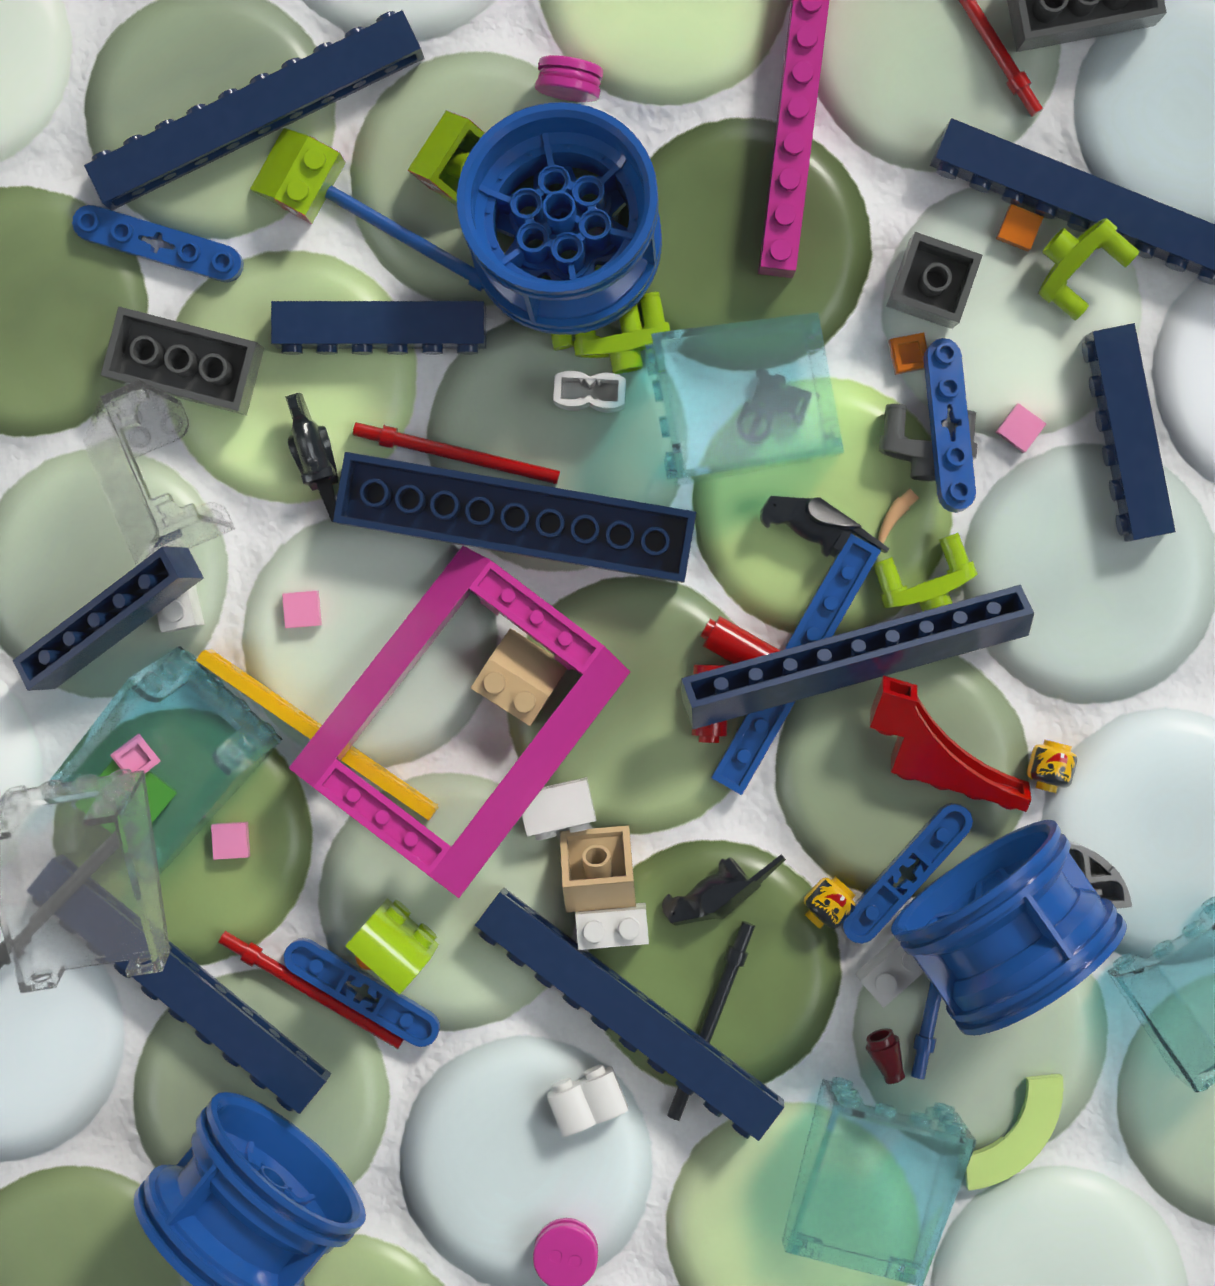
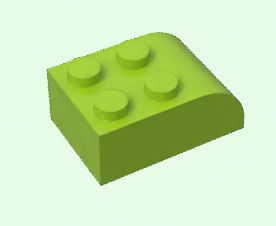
[345,898,439,995]

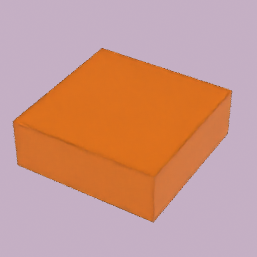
[996,204,1044,252]
[888,332,927,375]

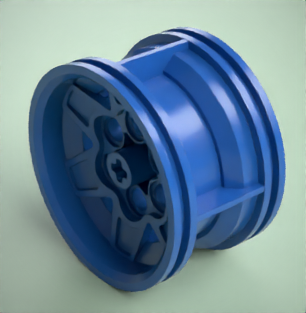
[457,102,662,335]
[891,820,1127,1036]
[134,1092,366,1286]

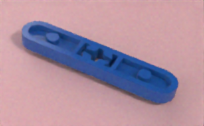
[72,205,244,282]
[924,338,976,513]
[842,803,973,944]
[284,938,440,1047]

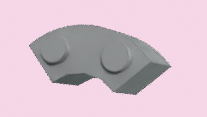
[1069,841,1132,909]

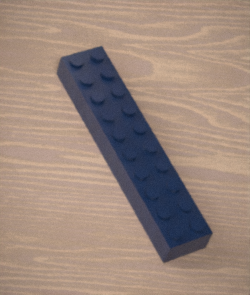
[333,452,696,583]

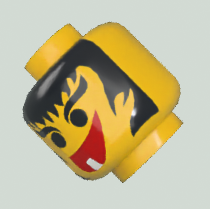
[1027,739,1077,793]
[804,876,856,929]

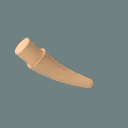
[878,488,919,543]

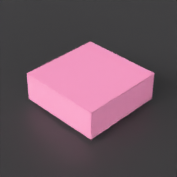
[995,403,1046,453]
[282,591,322,628]
[110,733,161,783]
[211,822,250,860]

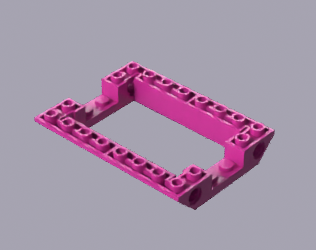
[289,546,630,898]

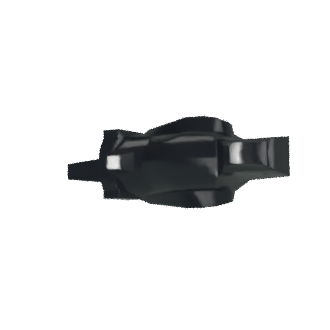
[285,393,338,522]
[760,496,890,557]
[662,854,786,926]

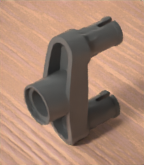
[879,404,977,481]

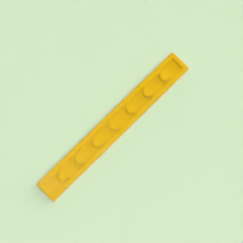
[196,649,439,821]

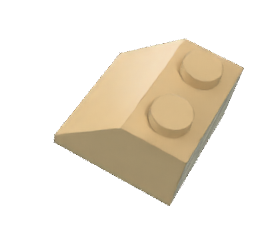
[471,628,567,726]
[560,825,636,913]

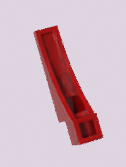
[870,675,1031,812]

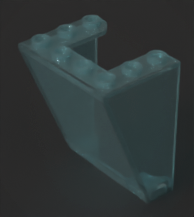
[644,312,844,486]
[41,646,283,887]
[782,1077,976,1286]

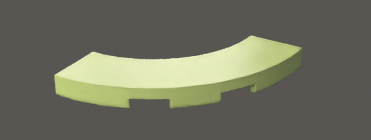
[963,1074,1064,1191]

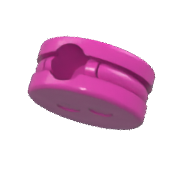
[535,55,603,102]
[533,1218,598,1286]

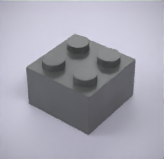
[886,232,983,329]

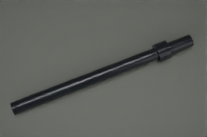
[667,921,755,1121]

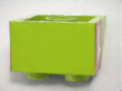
[407,110,485,206]
[250,128,346,224]

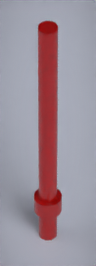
[959,0,1043,117]
[353,422,560,484]
[218,931,404,1049]

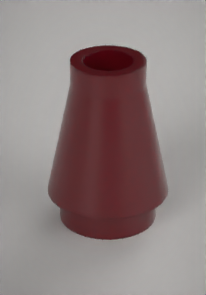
[866,1028,905,1084]

